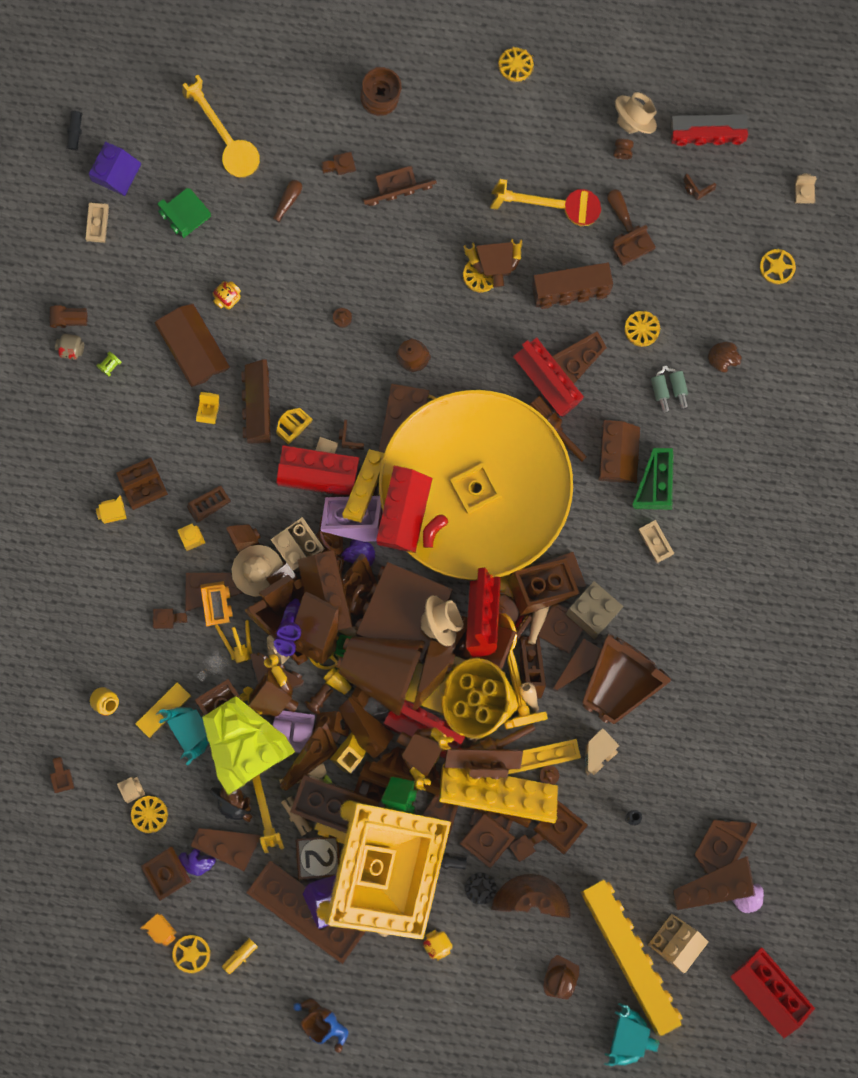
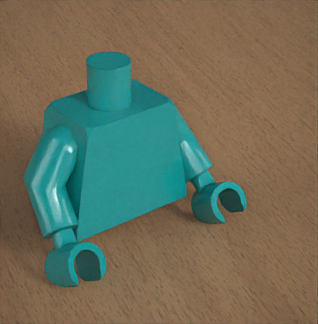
[156,707,209,765]
[604,1003,659,1066]

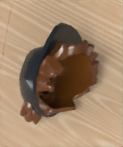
[210,786,253,822]

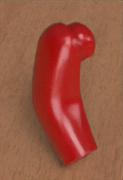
[423,514,448,548]

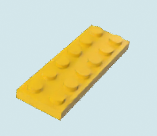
[439,764,558,823]

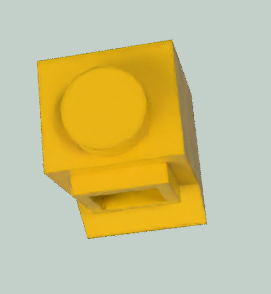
[96,495,127,524]
[178,523,205,551]

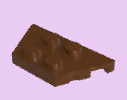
[369,747,440,796]
[694,820,757,874]

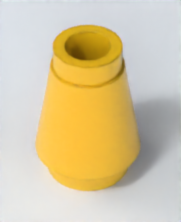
[323,667,352,695]

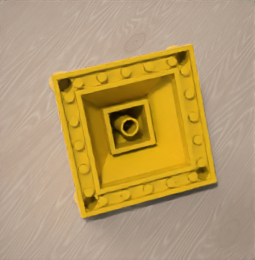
[317,801,451,939]

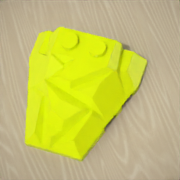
[202,696,295,795]

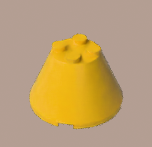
[441,658,518,738]

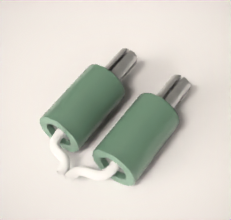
[651,366,688,412]

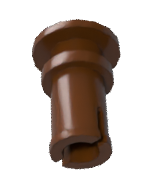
[304,684,333,715]

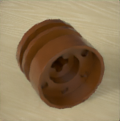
[360,67,402,116]

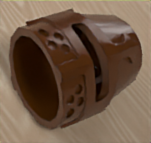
[396,338,431,372]

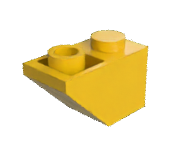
[330,732,366,774]

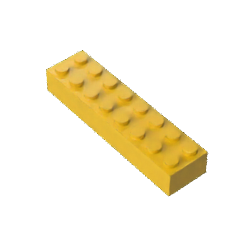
[580,880,682,1036]

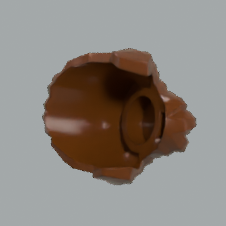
[708,342,742,373]

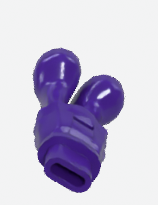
[274,598,301,656]

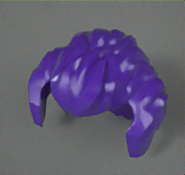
[342,539,376,566]
[178,849,216,876]

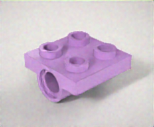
[273,711,315,753]

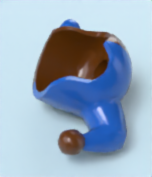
[293,998,348,1053]

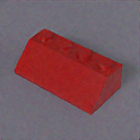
[376,465,433,553]
[730,947,815,1038]

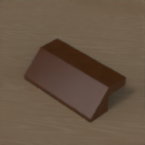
[154,304,230,387]

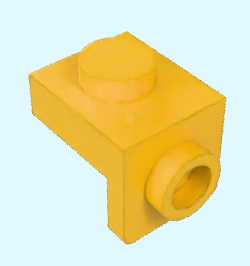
[196,392,219,424]

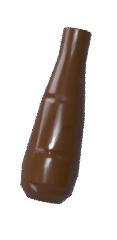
[273,179,302,222]
[607,189,633,233]

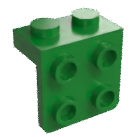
[157,188,211,238]

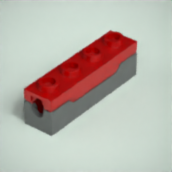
[670,114,748,146]

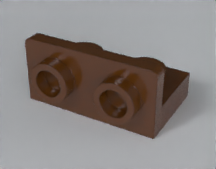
[612,225,656,266]

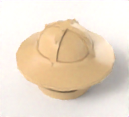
[615,92,657,134]
[232,545,283,597]
[421,596,463,646]

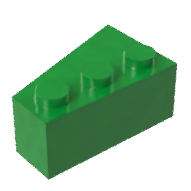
[632,448,674,510]
[382,777,417,814]

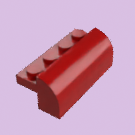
[513,337,584,417]
[277,446,359,497]
[466,567,501,658]
[383,700,465,758]

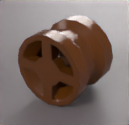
[614,139,634,160]

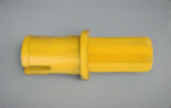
[222,938,258,974]

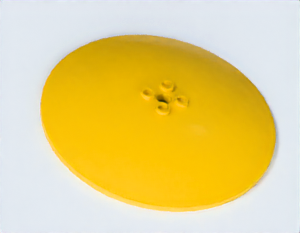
[379,390,573,580]

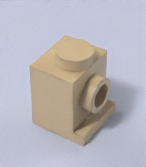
[117,777,145,803]

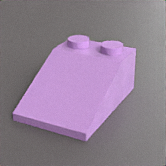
[321,496,383,542]

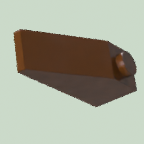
[226,524,261,554]
[520,636,546,699]
[553,639,601,692]
[338,697,394,758]

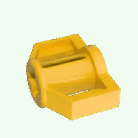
[276,408,312,445]

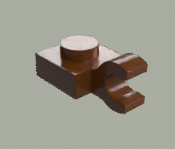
[322,152,356,175]
[153,608,187,629]
[50,757,75,793]
[509,834,544,862]

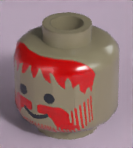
[55,333,84,360]

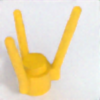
[215,620,253,664]

